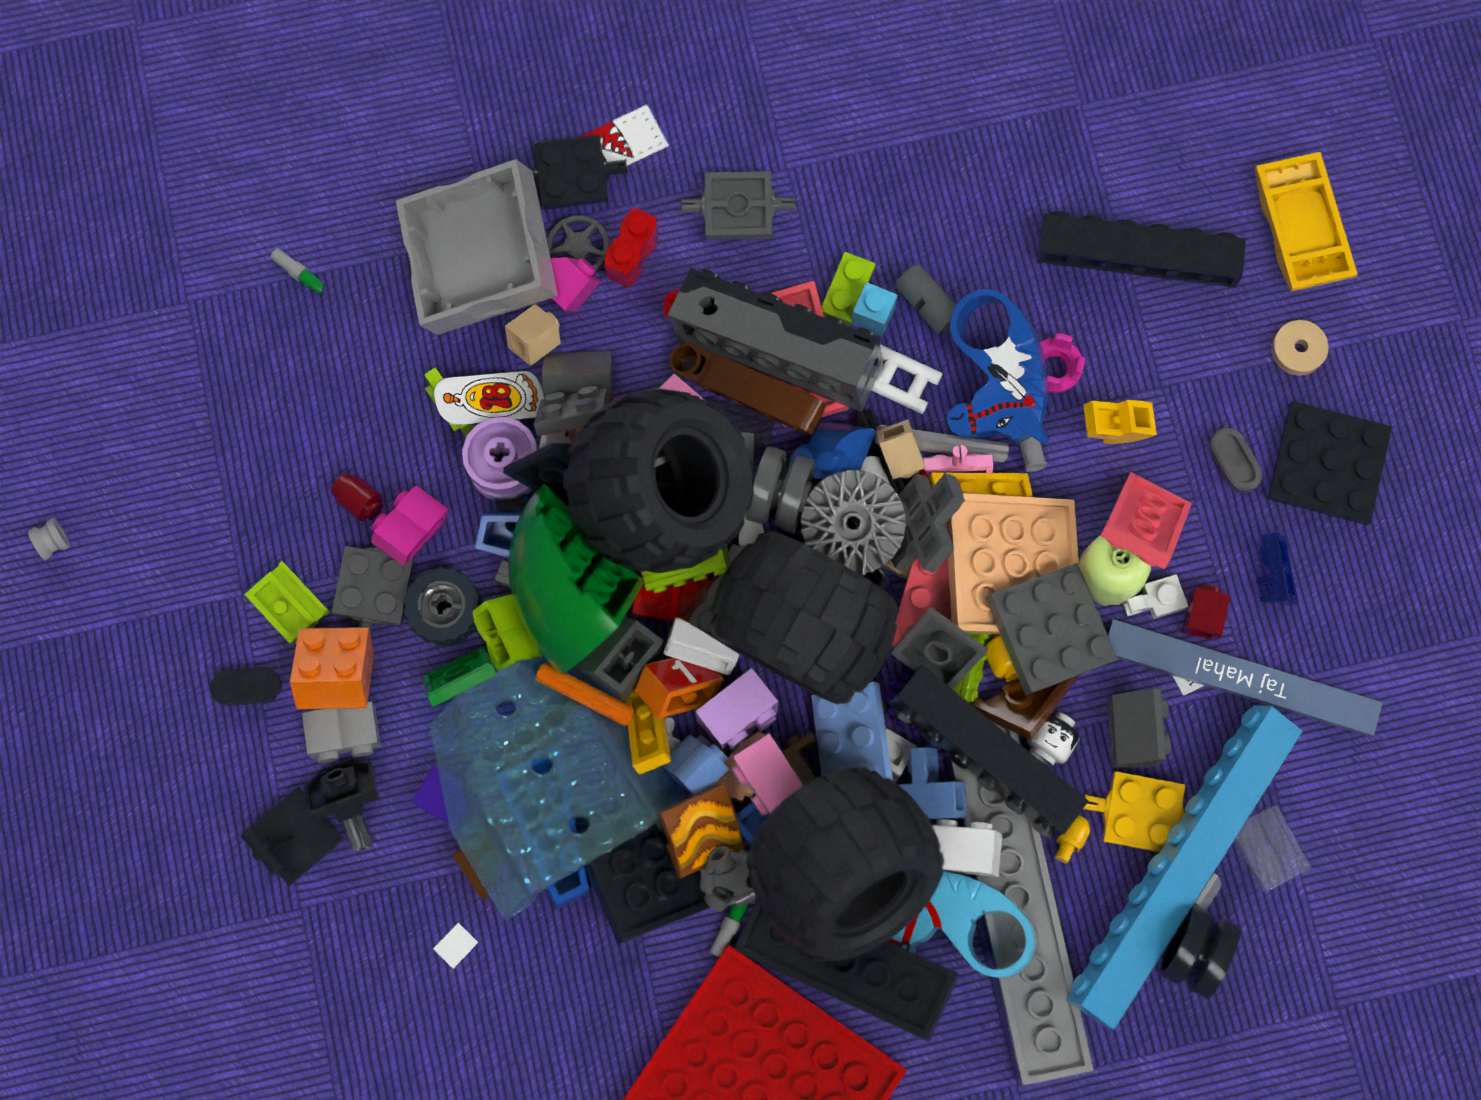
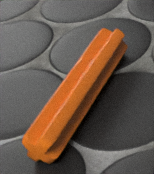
[535,663,634,726]

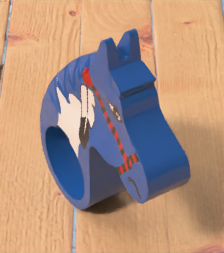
[947,289,1049,445]

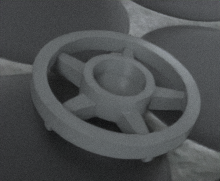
[547,215,609,273]

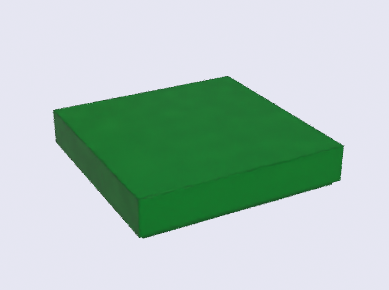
[422,646,497,707]

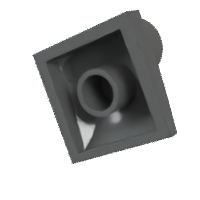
[891,607,988,689]

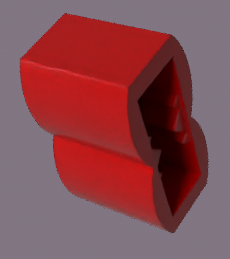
[605,208,658,288]

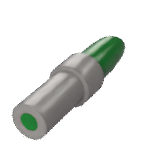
[270,248,323,294]
[709,903,748,958]

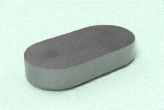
[1209,428,1262,493]

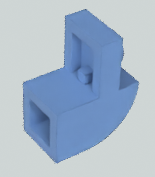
[899,747,967,819]

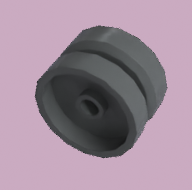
[746,446,815,534]

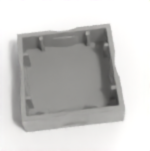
[396,159,558,335]

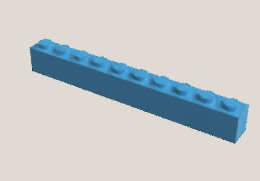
[1066,705,1303,1030]

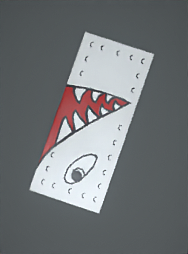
[578,105,669,165]

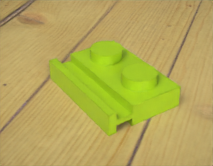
[244,561,330,646]

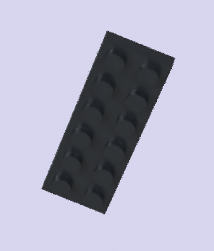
[734,900,959,1042]

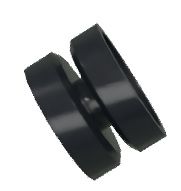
[1160,905,1241,999]

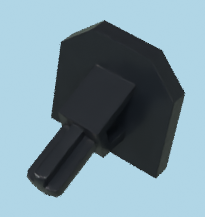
[304,759,379,851]

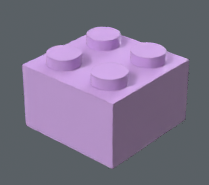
[695,668,778,753]

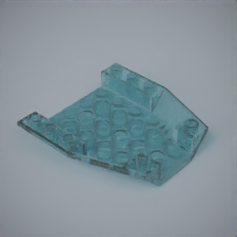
[429,658,683,921]

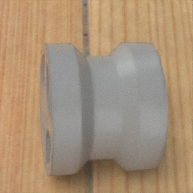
[28,518,70,561]

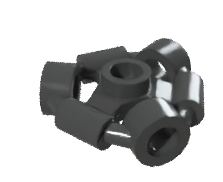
[700,846,757,912]

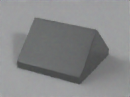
[542,351,613,402]

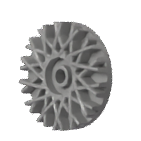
[801,470,906,575]

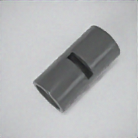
[895,264,956,336]

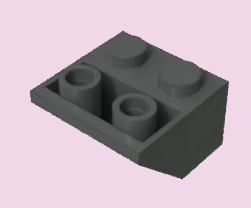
[570,617,664,702]
[1107,688,1171,769]

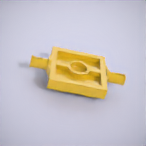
[1083,772,1185,852]

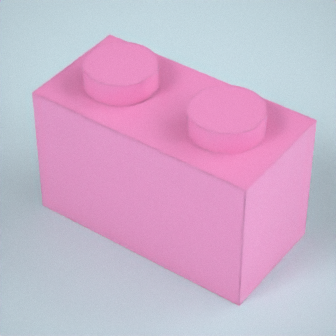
[731,734,804,817]

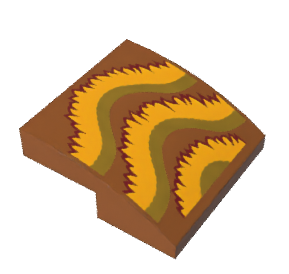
[657,783,744,878]

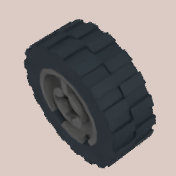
[403,567,482,647]

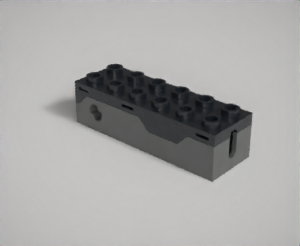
[662,268,883,412]

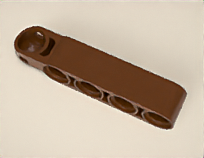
[669,343,827,436]

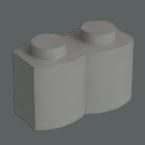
[302,702,381,763]

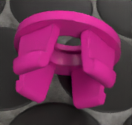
[1041,333,1085,393]

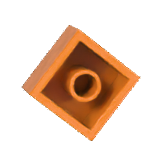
[290,627,374,709]

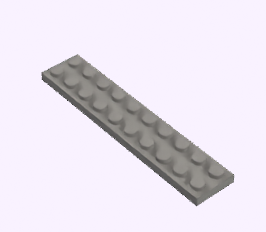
[948,723,1094,1086]

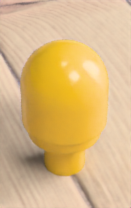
[1055,815,1090,864]

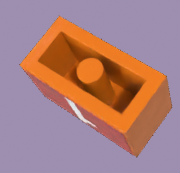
[635,658,724,719]

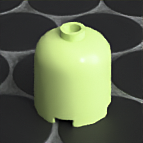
[1079,536,1151,606]

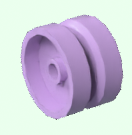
[462,417,539,500]

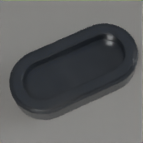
[210,667,282,706]

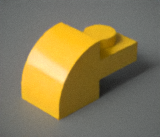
[1083,400,1157,444]

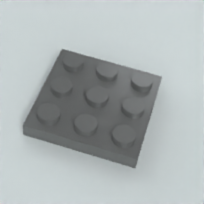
[985,563,1118,695]

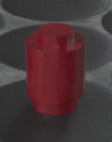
[331,473,383,522]

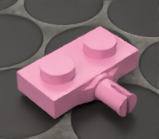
[923,445,993,478]

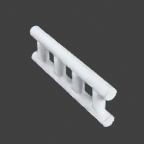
[871,344,943,415]

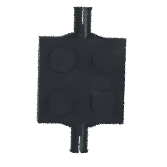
[533,135,628,210]

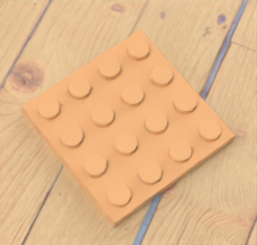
[946,493,1079,635]

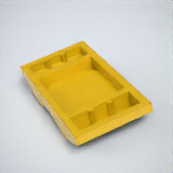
[1255,152,1358,292]

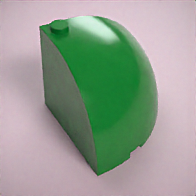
[508,484,645,674]

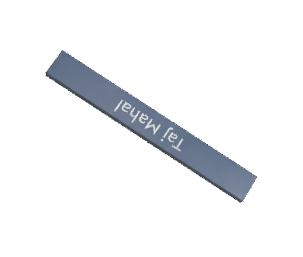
[1107,619,1383,737]

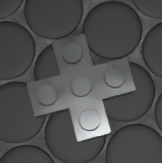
[892,473,965,573]

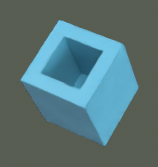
[852,282,898,337]

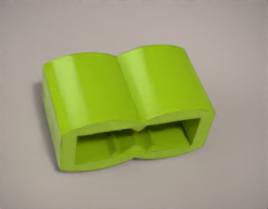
[473,594,543,673]

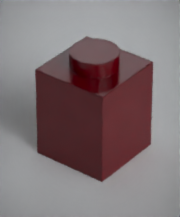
[1182,585,1230,641]

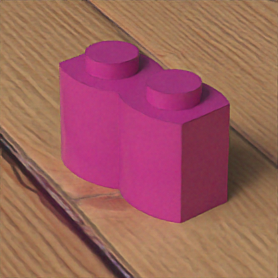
[371,485,449,567]

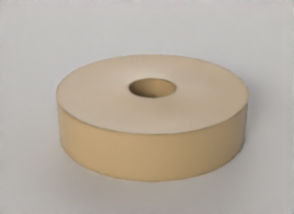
[1271,320,1329,376]

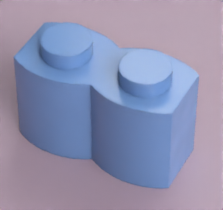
[661,734,729,796]

